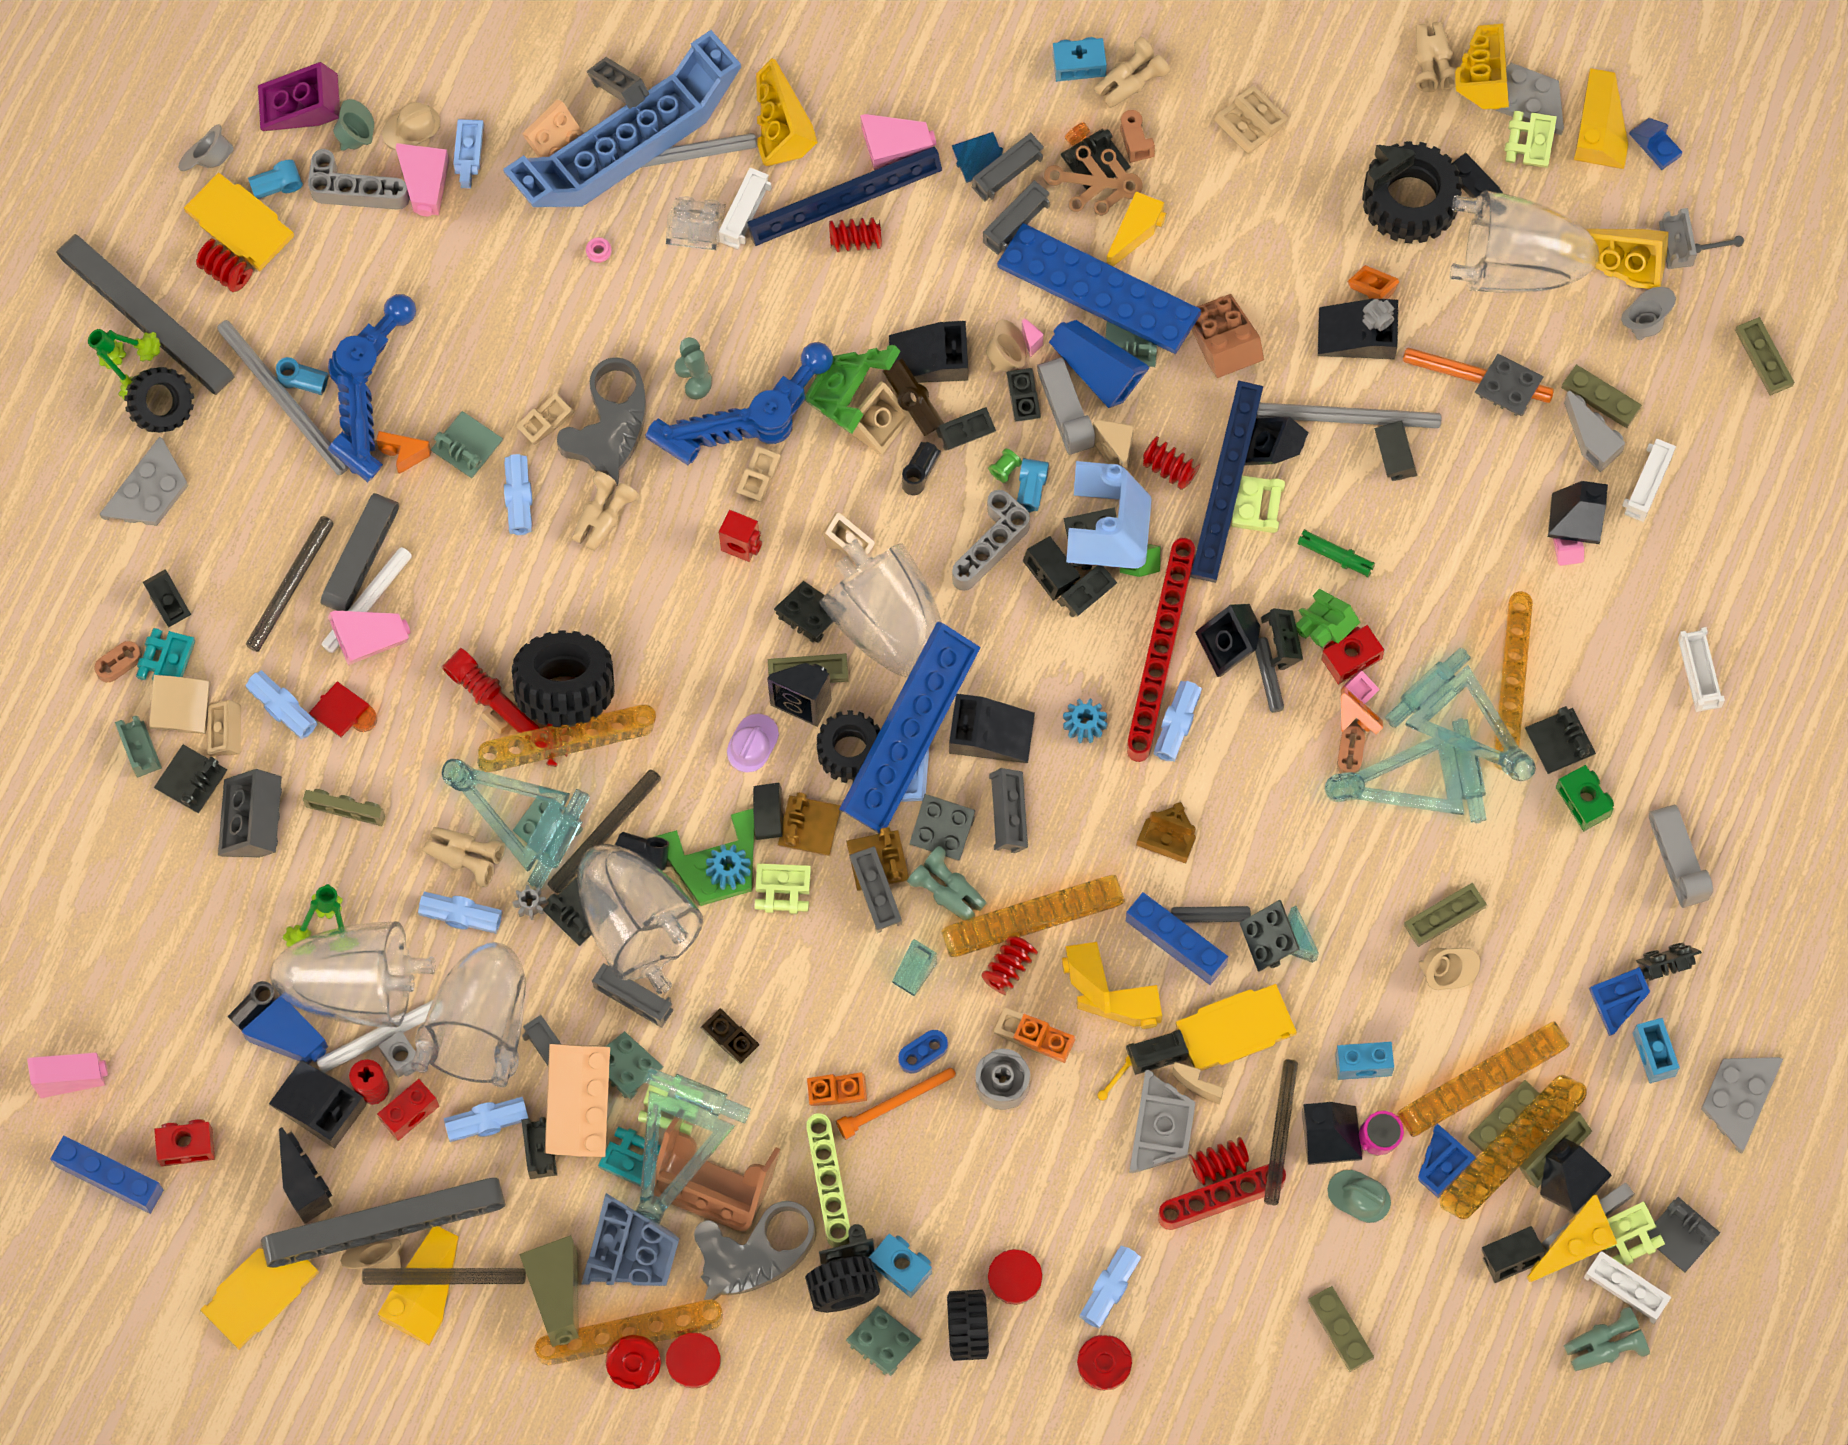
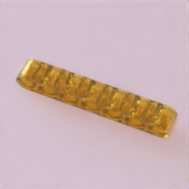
[1492,591,1533,771]
[477,704,656,772]
[941,875,1125,957]
[1397,1021,1570,1137]
[1440,1075,1587,1220]
[535,1299,723,1365]

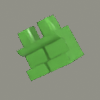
[1296,589,1361,648]

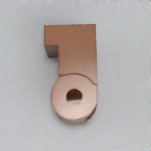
[1120,110,1155,163]

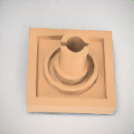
[522,99,584,157]

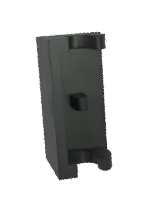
[936,407,996,451]
[1374,420,1417,481]
[1023,536,1081,601]
[1057,565,1117,617]
[1261,608,1303,670]
[1126,1029,1189,1075]
[521,1117,557,1179]
[1482,1226,1545,1283]

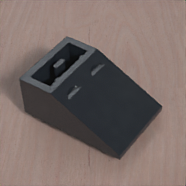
[1318,298,1398,359]
[889,321,968,383]
[949,694,1035,763]
[269,1060,366,1149]
[279,1127,333,1224]

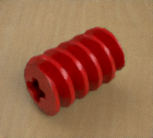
[829,217,882,252]
[196,238,253,292]
[1143,436,1200,490]
[981,936,1038,995]
[349,1059,389,1105]
[1188,1137,1249,1186]

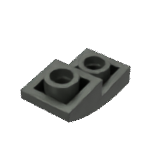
[1006,368,1041,422]
[753,783,783,840]

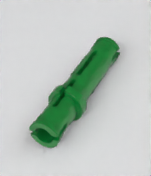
[1298,529,1375,578]

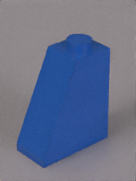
[241,995,328,1064]

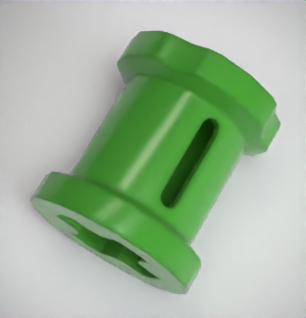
[988,448,1022,483]

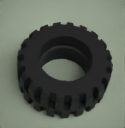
[1362,141,1462,244]
[512,630,615,727]

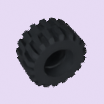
[124,367,194,433]
[817,710,880,783]
[805,1256,880,1313]
[947,1289,989,1361]

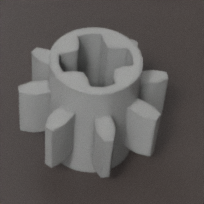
[1363,299,1395,331]
[513,885,547,920]

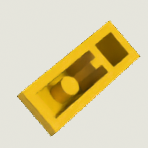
[1106,192,1167,266]
[1062,942,1111,1014]
[1076,985,1162,1029]

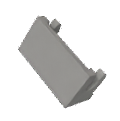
[1659,208,1697,269]

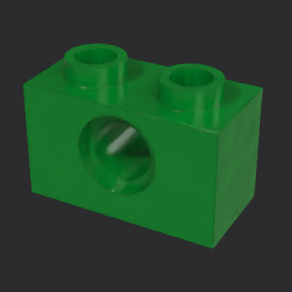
[1556,765,1614,832]

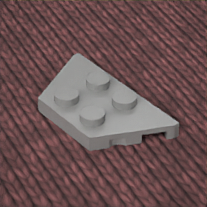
[1493,63,1564,135]
[100,437,188,526]
[1701,1057,1783,1153]
[1129,1070,1196,1173]

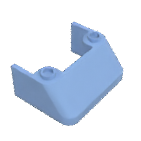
[1066,461,1152,568]

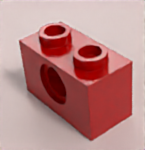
[718,509,762,562]
[1321,625,1385,685]
[377,1079,439,1141]
[154,1119,215,1167]

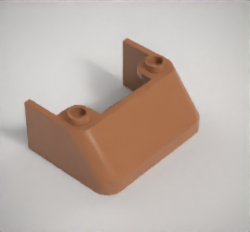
[650,1108,781,1231]

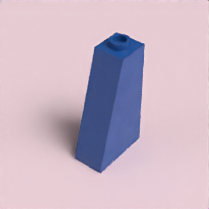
[1049,320,1149,408]

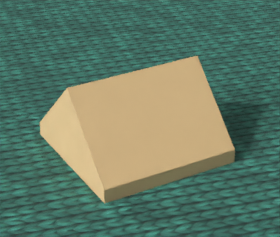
[850,381,912,454]
[1093,420,1134,470]

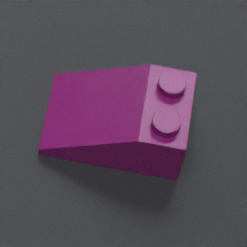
[258,62,340,131]

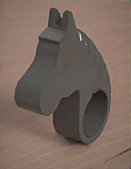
[557,358,646,486]
[694,1201,816,1304]

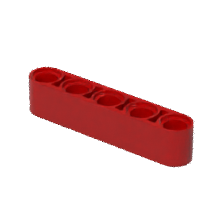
[1158,1163,1286,1230]

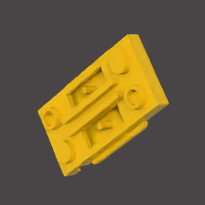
[184,172,294,272]
[1175,984,1297,1071]
[200,1248,319,1350]

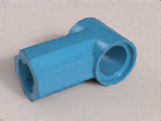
[248,160,303,199]
[276,357,329,396]
[1017,458,1049,512]

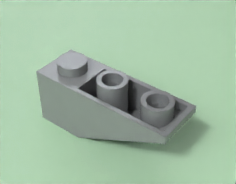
[1564,390,1625,472]

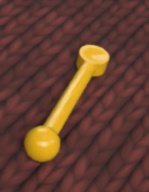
[1097,1055,1132,1101]

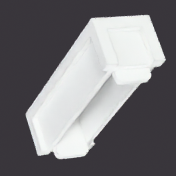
[719,168,772,250]
[1622,439,1676,522]
[1678,627,1725,712]
[1584,1251,1671,1324]

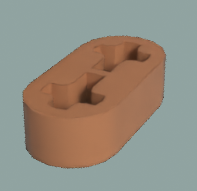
[94,641,142,683]
[1337,726,1365,777]

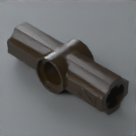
[882,358,944,436]

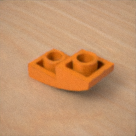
[1013,1014,1076,1063]
[807,1072,867,1106]

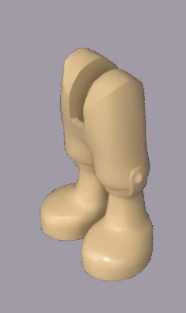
[1415,21,1457,92]
[1094,37,1171,108]
[572,471,639,551]
[423,827,505,888]

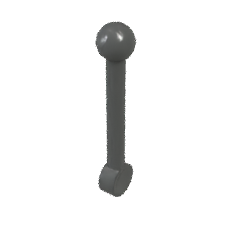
[1695,236,1744,253]

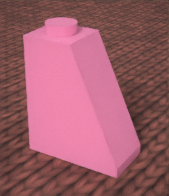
[860,114,936,170]
[396,143,449,217]
[328,611,411,665]
[27,1053,108,1098]

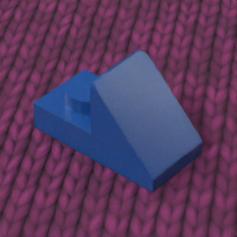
[1629,118,1682,170]

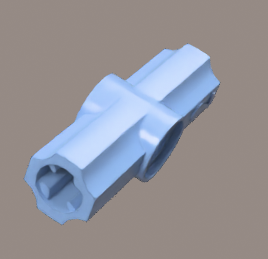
[504,454,532,535]
[245,670,317,740]
[1154,681,1202,762]
[418,891,502,934]
[444,1097,528,1142]
[1079,1246,1141,1329]

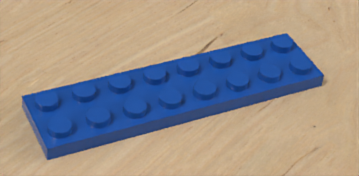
[997,223,1201,355]
[839,622,981,834]

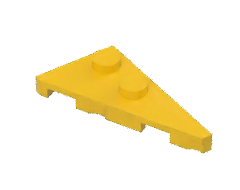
[1527,1195,1617,1282]

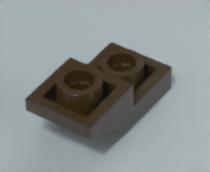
[700,1008,760,1064]

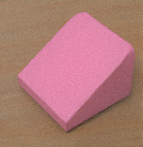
[1022,318,1043,357]
[1553,538,1584,566]

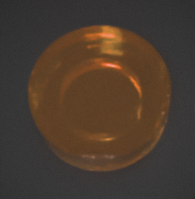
[1065,122,1090,146]
[352,706,377,732]

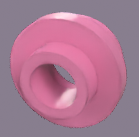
[586,237,612,263]

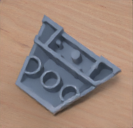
[581,1193,679,1286]

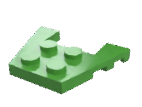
[805,345,901,434]
[655,808,754,906]

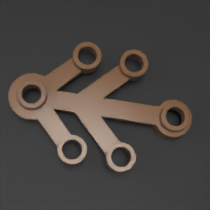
[1043,145,1143,216]

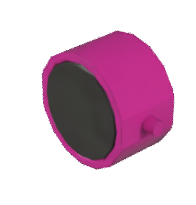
[1359,1111,1404,1156]

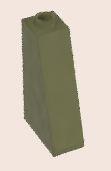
[519,1235,579,1347]

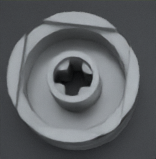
[976,1049,1030,1110]

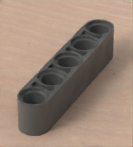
[321,493,399,611]

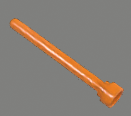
[835,1068,956,1140]

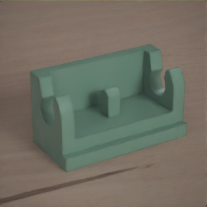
[115,716,162,778]

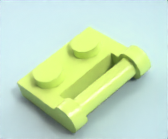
[1231,475,1285,533]

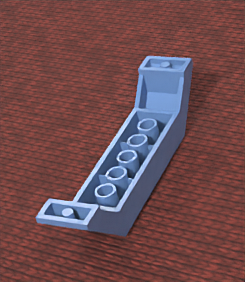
[503,30,741,207]

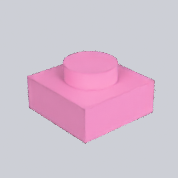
[1341,670,1380,704]

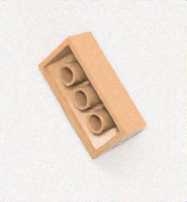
[545,1044,610,1157]

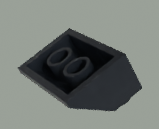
[767,663,832,727]

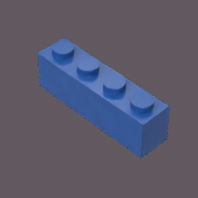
[1125,892,1228,985]
[50,1135,164,1214]

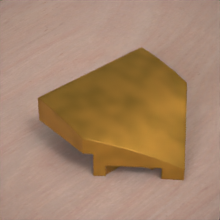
[1136,802,1196,864]

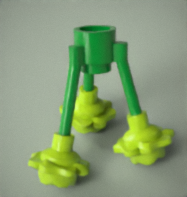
[88,329,161,399]
[282,884,360,953]

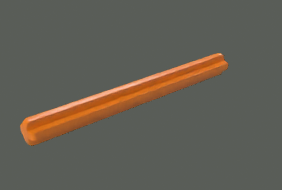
[1403,348,1554,403]

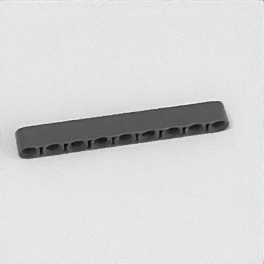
[56,234,235,395]
[261,1178,506,1268]

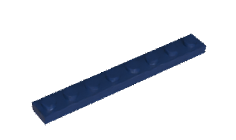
[747,146,942,246]
[1191,380,1263,583]

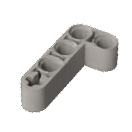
[308,149,410,210]
[1037,357,1095,455]
[952,490,1030,591]
[1649,804,1713,908]

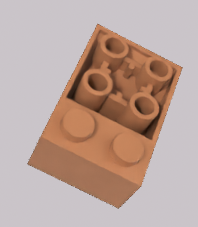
[1191,294,1264,378]

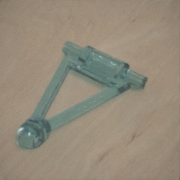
[1385,648,1536,781]
[1325,718,1487,824]
[442,759,590,889]
[636,1067,751,1224]

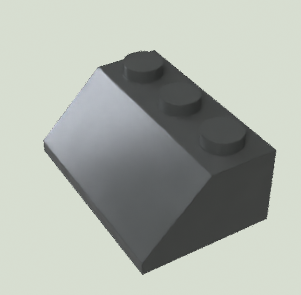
[218,769,282,858]

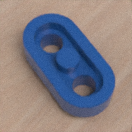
[898,1030,948,1074]

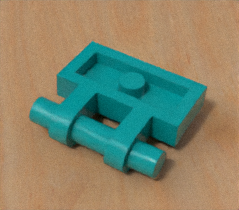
[136,628,195,680]
[598,1126,661,1190]

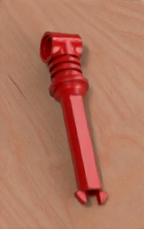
[441,648,568,767]

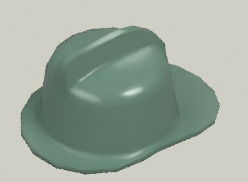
[333,99,374,151]
[1327,1170,1391,1223]

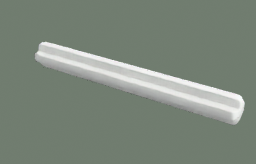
[322,547,412,653]
[317,1000,441,1073]

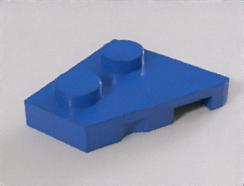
[1589,967,1650,1036]
[1418,1123,1476,1198]

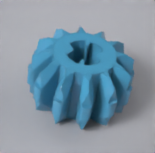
[1063,698,1107,743]
[706,844,751,890]

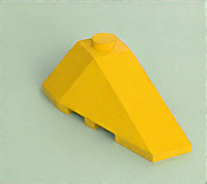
[1455,23,1509,110]
[756,58,818,166]
[1574,68,1628,169]
[1560,229,1669,289]
[378,1226,459,1346]

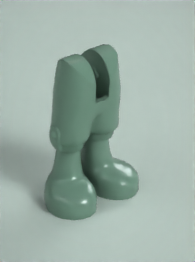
[675,337,712,400]
[907,846,987,923]
[1563,1307,1650,1371]

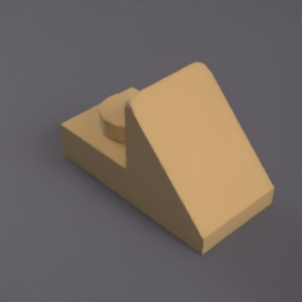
[822,512,875,564]

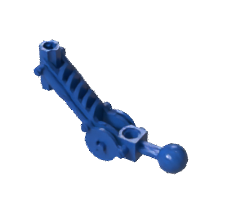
[327,294,416,483]
[645,342,833,466]

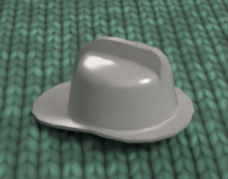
[178,124,234,171]
[1621,287,1676,340]

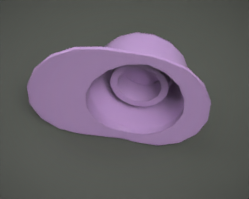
[727,714,779,773]

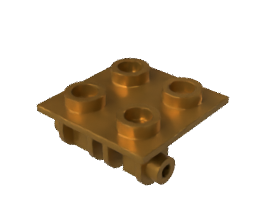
[778,792,841,856]
[846,827,909,891]

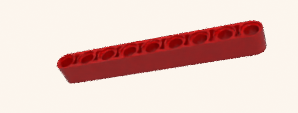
[1127,538,1195,762]

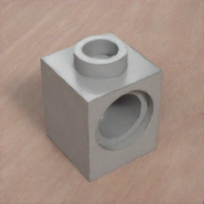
[378,1030,421,1078]

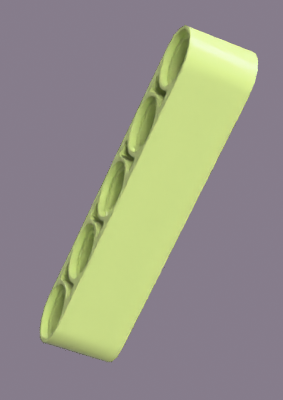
[807,1113,850,1248]

